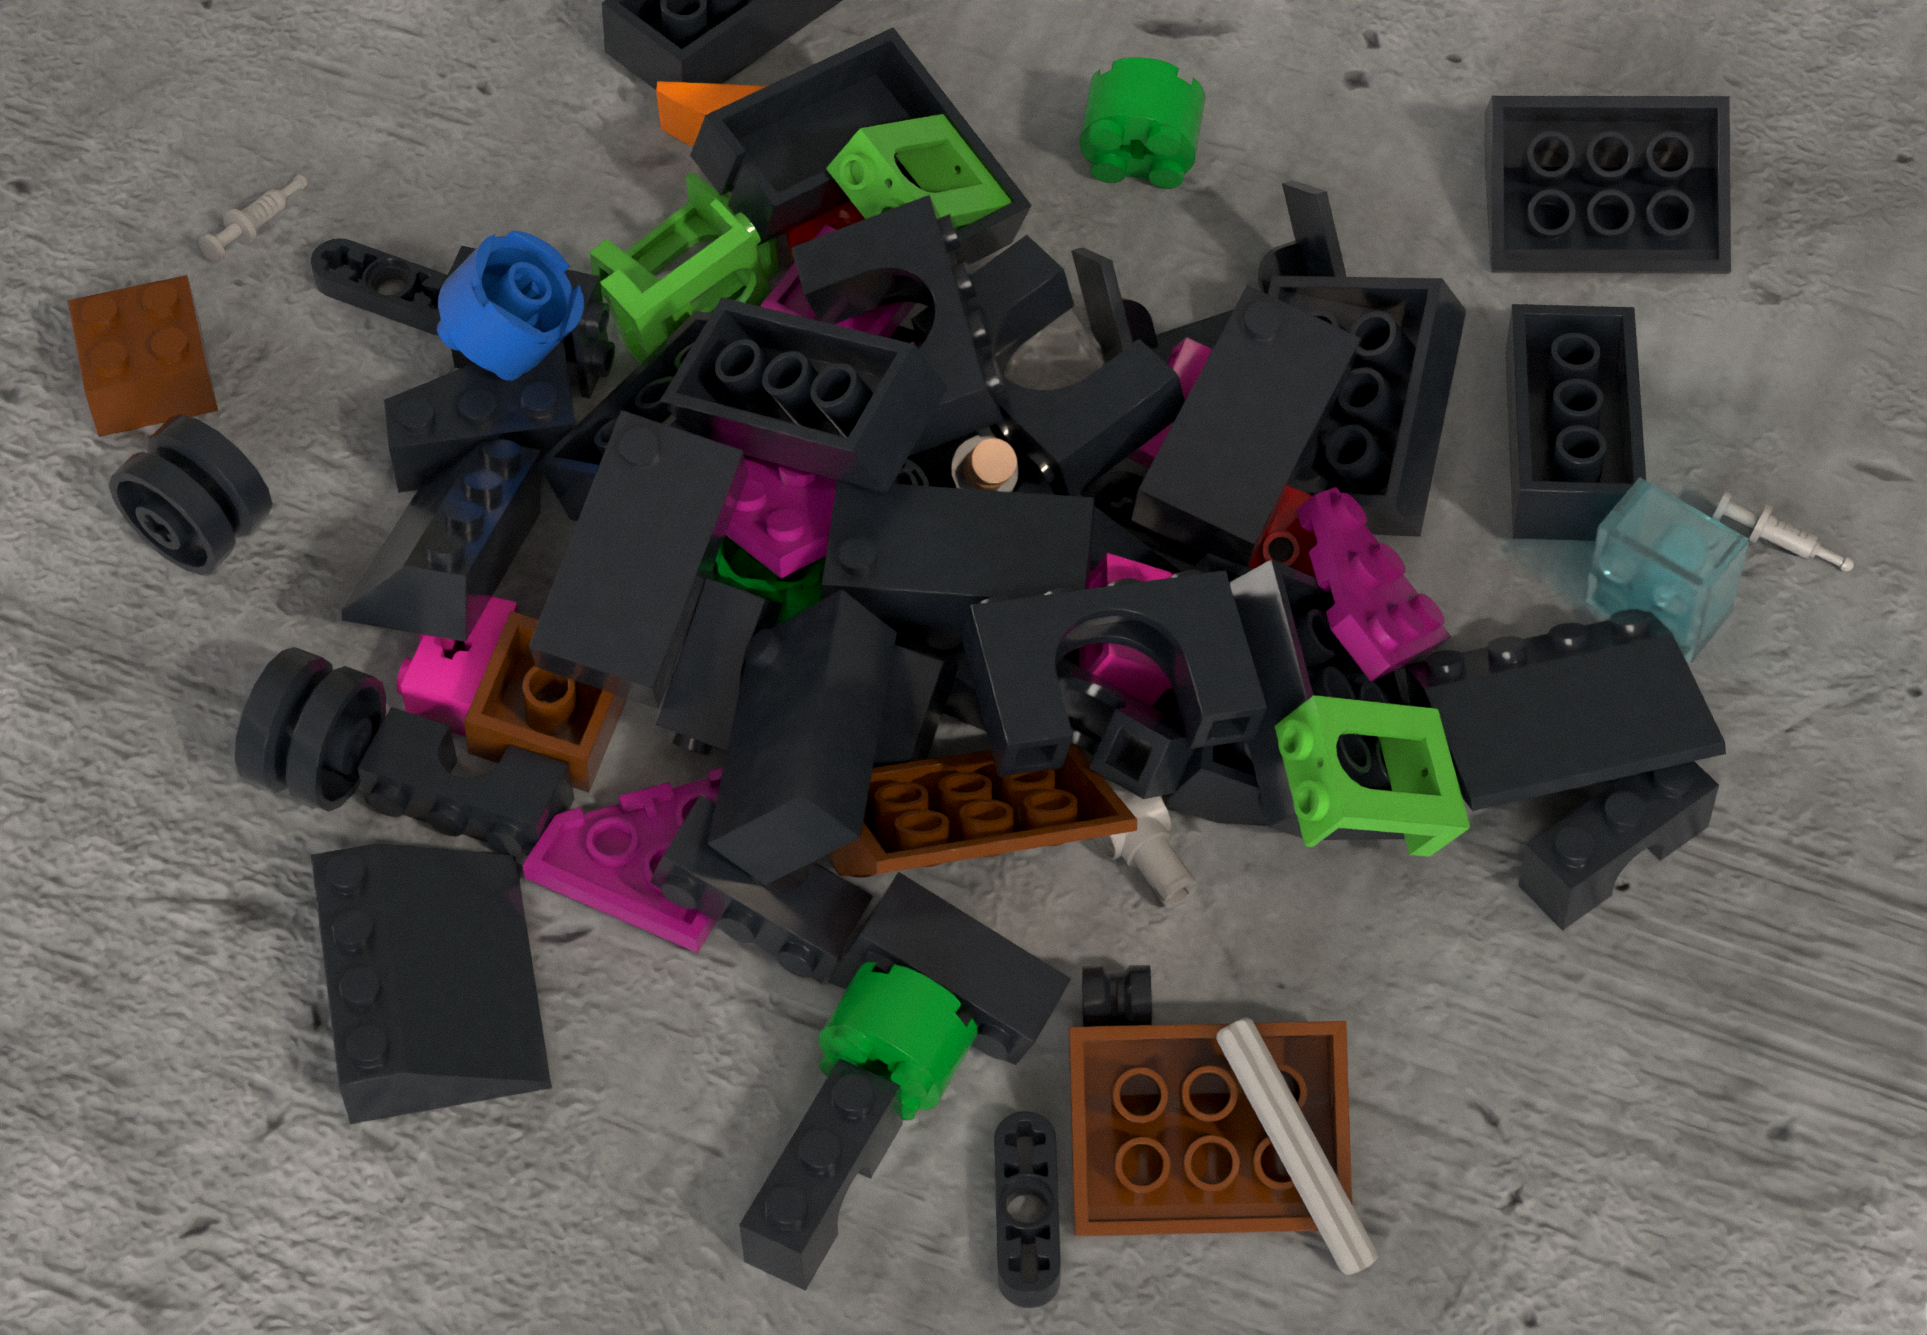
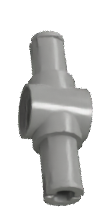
[1076,745,1197,909]

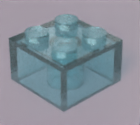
[1584,477,1750,663]

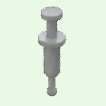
[198,175,308,262]
[1712,490,1854,571]

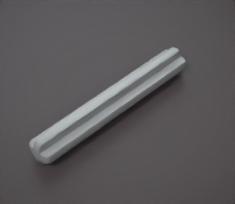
[1216,1017,1378,1275]

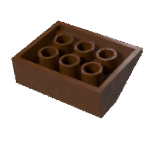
[826,743,1137,878]
[1068,1021,1352,1236]

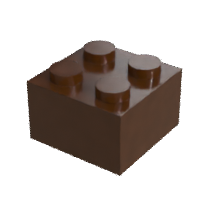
[67,275,219,437]
[464,611,627,792]

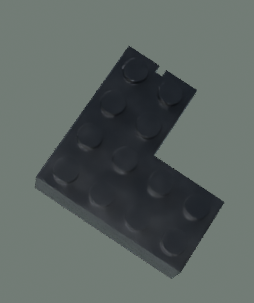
[690,27,1032,266]

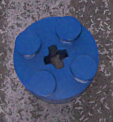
[437,231,584,381]

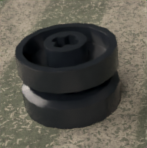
[109,414,273,575]
[235,647,387,812]

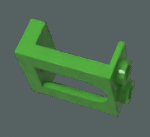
[826,114,1012,230]
[589,172,779,338]
[600,199,771,364]
[1275,695,1470,857]

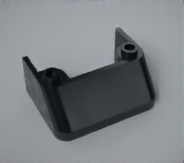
[1071,180,1347,363]

